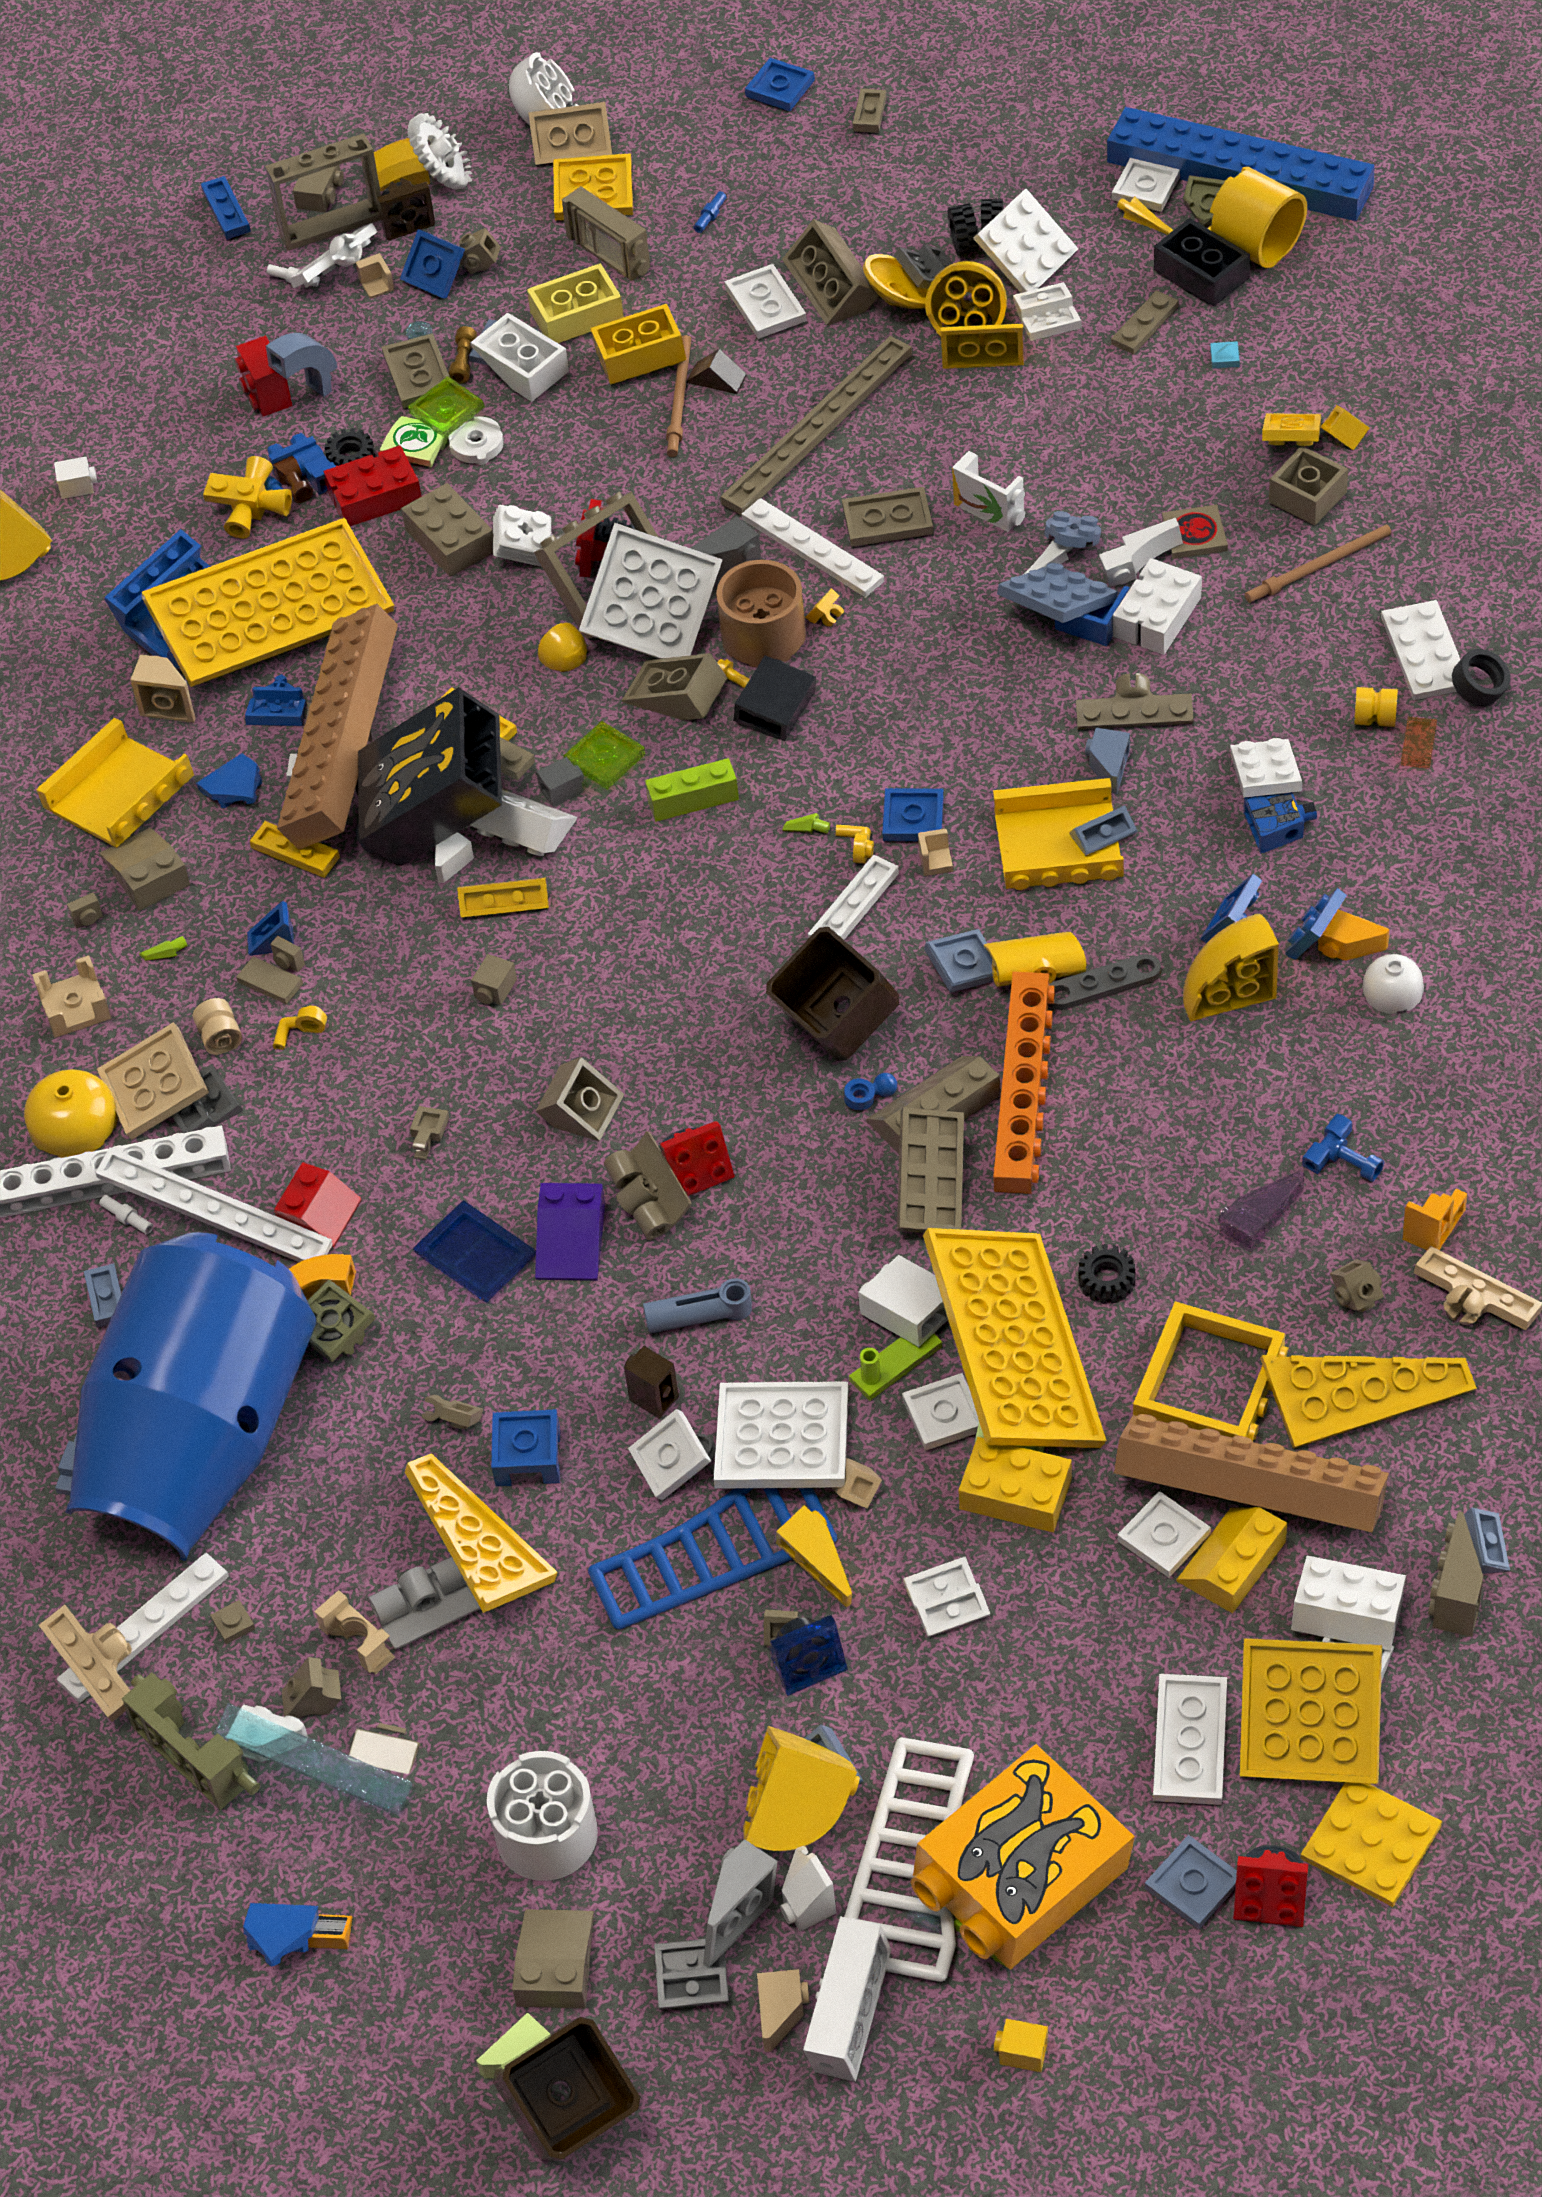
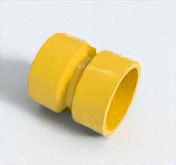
[1354,687,1398,727]

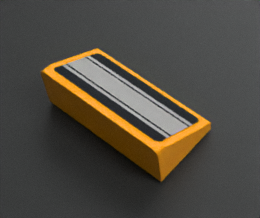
[308,1914,353,1949]

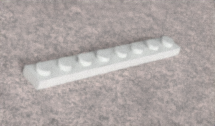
[95,1147,332,1262]

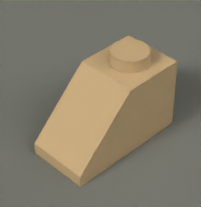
[757,1969,810,2052]

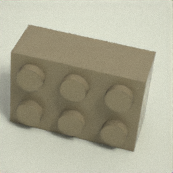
[401,483,494,577]

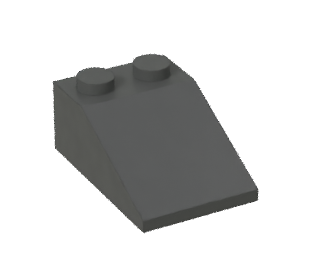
[690,516,761,592]

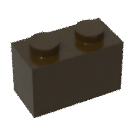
[624,1345,679,1419]

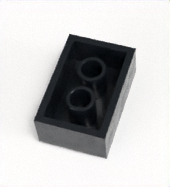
[1154,218,1250,306]

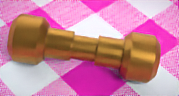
[448,326,477,384]

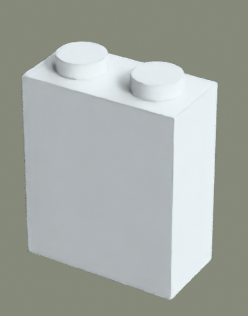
[858,1255,948,1347]

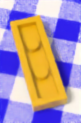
[250,821,340,878]
[457,877,549,917]

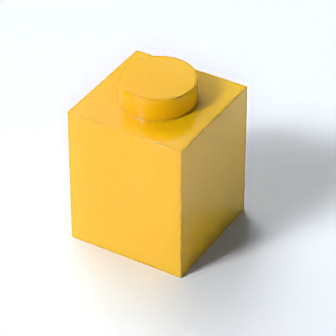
[994,2019,1048,2072]

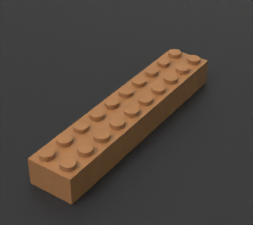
[277,604,398,850]

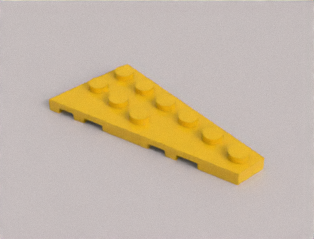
[1260,1355,1476,1449]
[405,1453,558,1613]

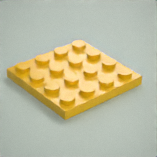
[1240,1638,1382,1784]

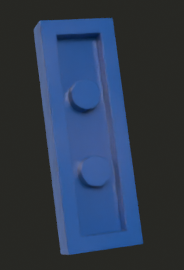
[201,176,251,240]

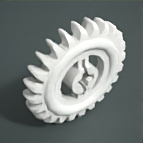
[408,113,472,190]

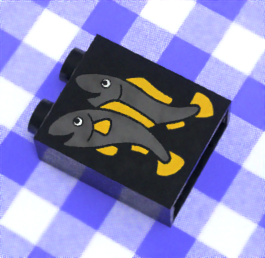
[355,687,502,866]

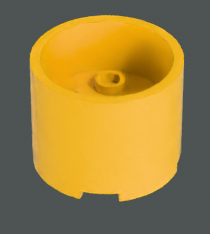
[1208,167,1307,268]

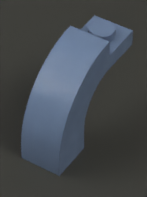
[266,333,338,397]

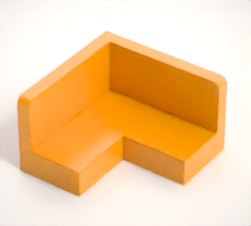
[1402,1189,1467,1251]

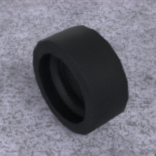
[1452,648,1511,707]

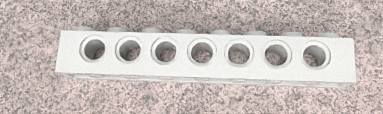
[0,1126,231,1218]

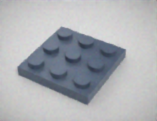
[997,563,1118,623]

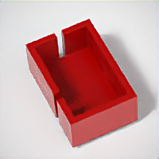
[323,445,422,527]

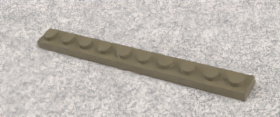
[721,336,912,515]

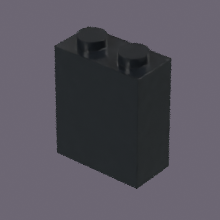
[733,655,816,741]

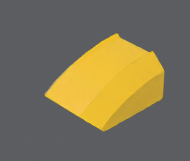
[374,138,430,191]

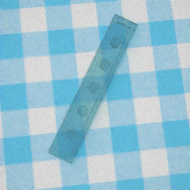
[214,1703,413,1815]

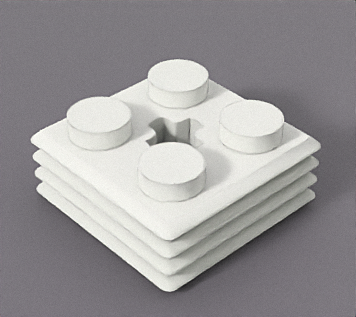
[493,505,551,567]

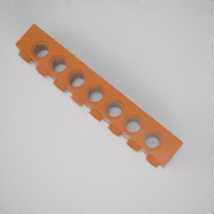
[993,972,1055,1194]

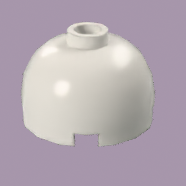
[1363,954,1424,1014]

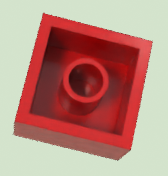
[234,335,293,417]

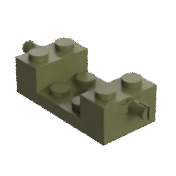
[122,1673,260,1810]

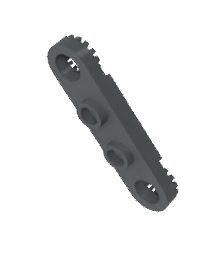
[1048,954,1161,1010]

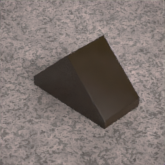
[687,349,747,394]

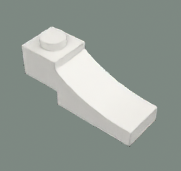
[1099,518,1183,587]

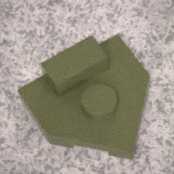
[1183,175,1225,227]

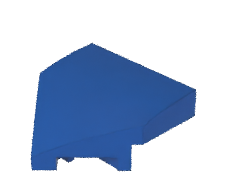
[245,674,306,726]
[196,753,263,808]
[243,1903,319,1967]

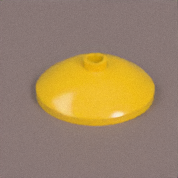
[863,254,928,309]

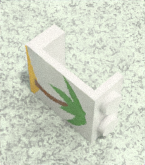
[952,451,1025,532]

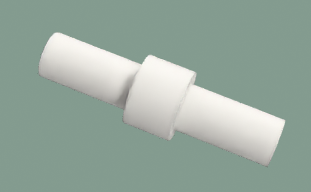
[267,264,320,287]
[99,1195,153,1235]

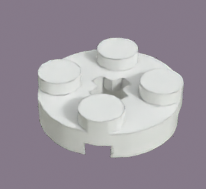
[449,416,503,465]

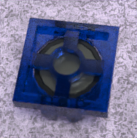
[768,1615,848,1696]

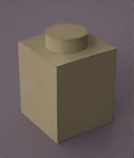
[471,954,517,1006]

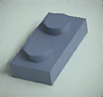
[84,1263,122,1328]

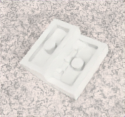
[1013,282,1082,341]
[903,1557,990,1637]

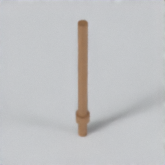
[666,335,691,457]
[1245,524,1391,603]

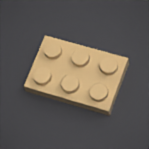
[528,102,612,165]

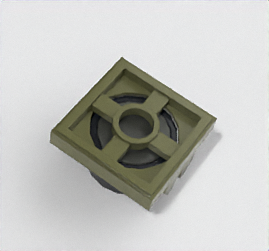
[308,1280,376,1362]

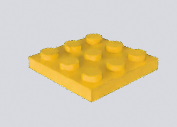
[553,153,633,221]
[1300,1782,1442,1907]

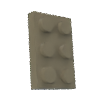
[381,333,455,408]
[842,487,933,547]

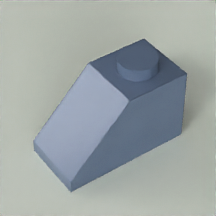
[1085,728,1130,794]

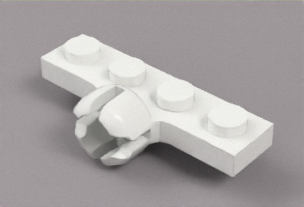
[288,223,377,288]

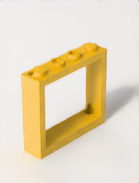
[1133,1301,1289,1442]

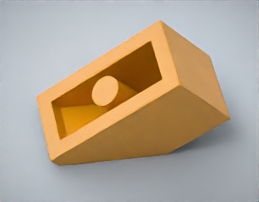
[1318,909,1390,961]

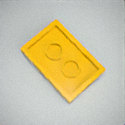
[1262,413,1321,446]

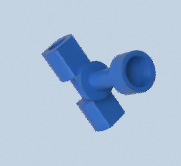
[1302,1114,1384,1182]

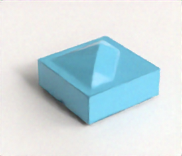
[1210,341,1240,369]

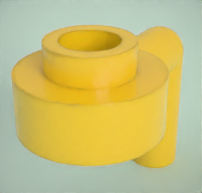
[835,825,874,864]
[273,1006,327,1050]

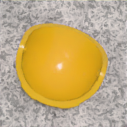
[538,623,587,672]

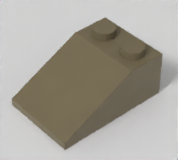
[622,653,727,720]
[99,828,190,911]
[512,1909,594,2008]

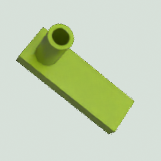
[849,1333,943,1401]

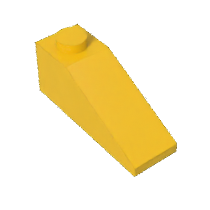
[776,1505,852,1607]

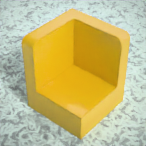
[1321,405,1370,450]

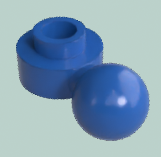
[844,1073,898,1110]

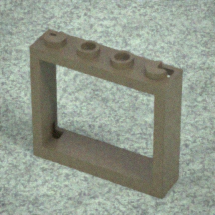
[265,133,381,251]
[534,491,659,639]

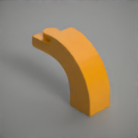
[289,1254,356,1301]

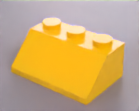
[941,324,1024,369]
[1177,1507,1287,1614]

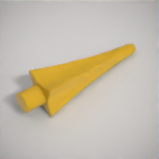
[1117,196,1173,235]

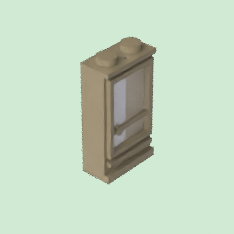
[562,186,650,281]

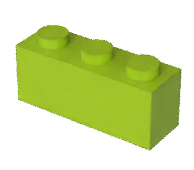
[645,758,739,822]

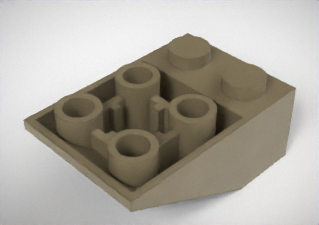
[1428,1511,1483,1637]

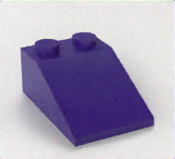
[535,1183,606,1281]

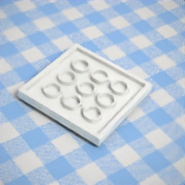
[578,523,722,659]
[714,1382,849,1488]

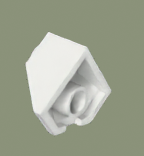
[780,1845,836,1932]

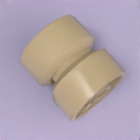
[192,998,242,1055]

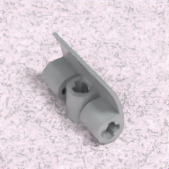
[368,1556,481,1650]

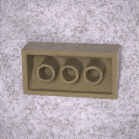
[782,219,879,326]
[866,1056,1000,1154]

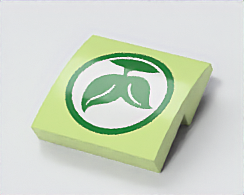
[380,416,452,467]

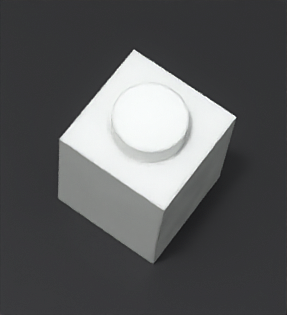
[54,457,98,499]

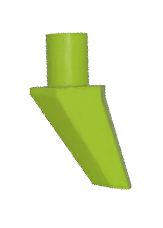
[782,813,831,834]
[139,936,188,961]

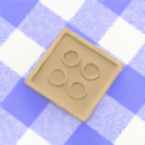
[97,1022,209,1140]

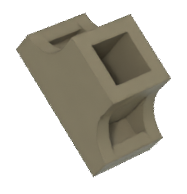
[282,1657,341,1719]

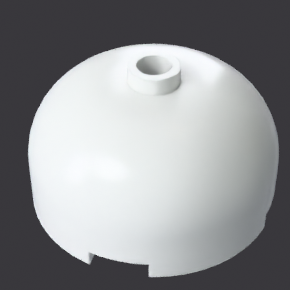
[509,52,579,125]

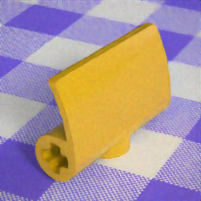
[984,932,1086,987]

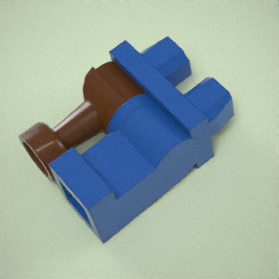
[267,433,336,503]

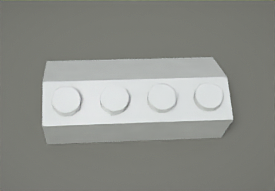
[465,789,577,856]

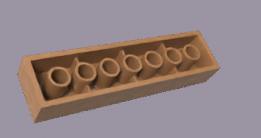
[1114,1414,1389,1532]

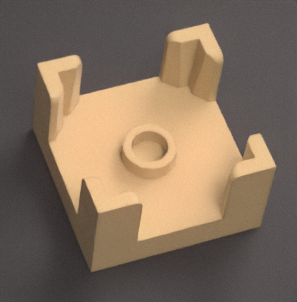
[32,955,112,1038]

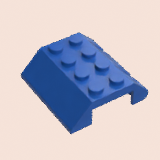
[104,529,211,669]

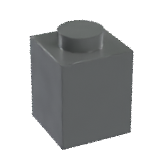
[536,757,584,807]

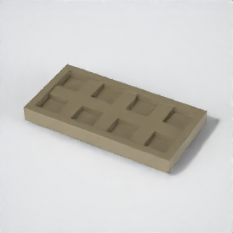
[897,1107,964,1233]

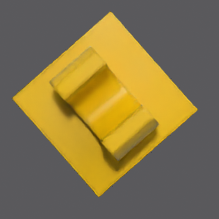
[805,588,844,626]

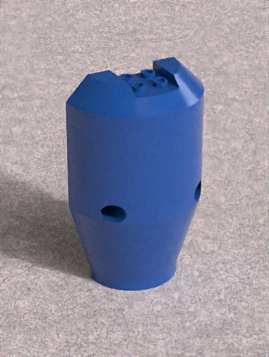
[65,1232,316,1561]

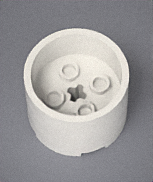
[487,1751,598,1881]

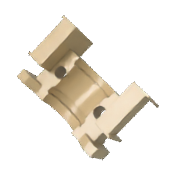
[314,1590,395,1675]

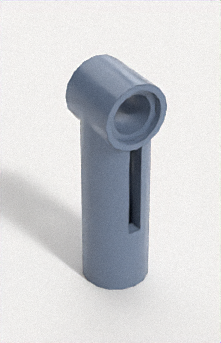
[643,1278,752,1334]

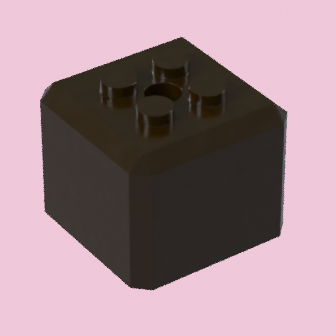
[766,927,900,1061]
[493,2017,641,2162]

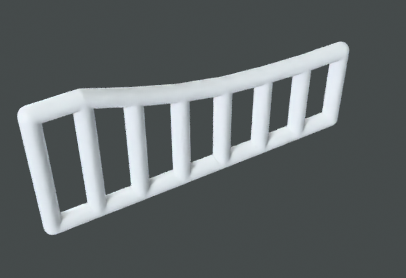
[844,1737,974,1982]

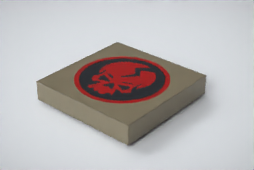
[1162,505,1228,559]

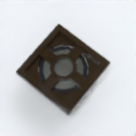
[377,178,435,241]

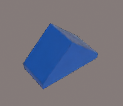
[247,901,294,956]

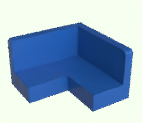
[1055,586,1130,646]

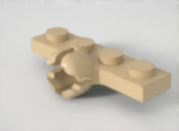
[1414,1246,1542,1330]
[39,1605,132,1722]

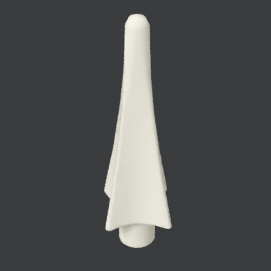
[1023,540,1074,575]

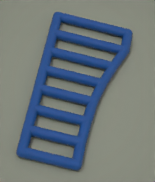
[588,1488,837,1630]

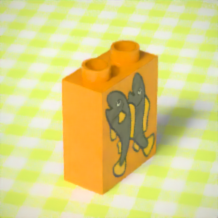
[911,1744,1135,1970]

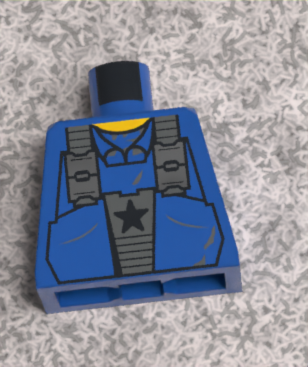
[1243,792,1317,854]

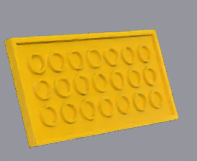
[142,518,395,687]
[923,1228,1107,1448]

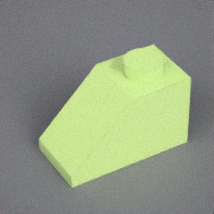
[476,2013,550,2078]

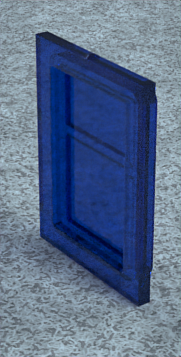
[413,1200,536,1303]

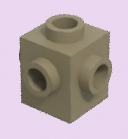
[459,228,501,274]
[1330,1259,1384,1312]

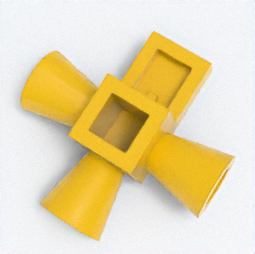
[203,456,292,539]

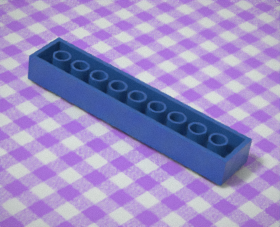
[1107,106,1375,222]

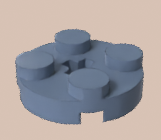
[1044,511,1101,548]

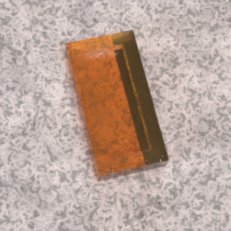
[1401,716,1437,769]

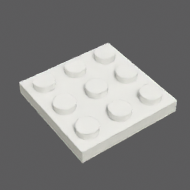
[973,189,1078,293]

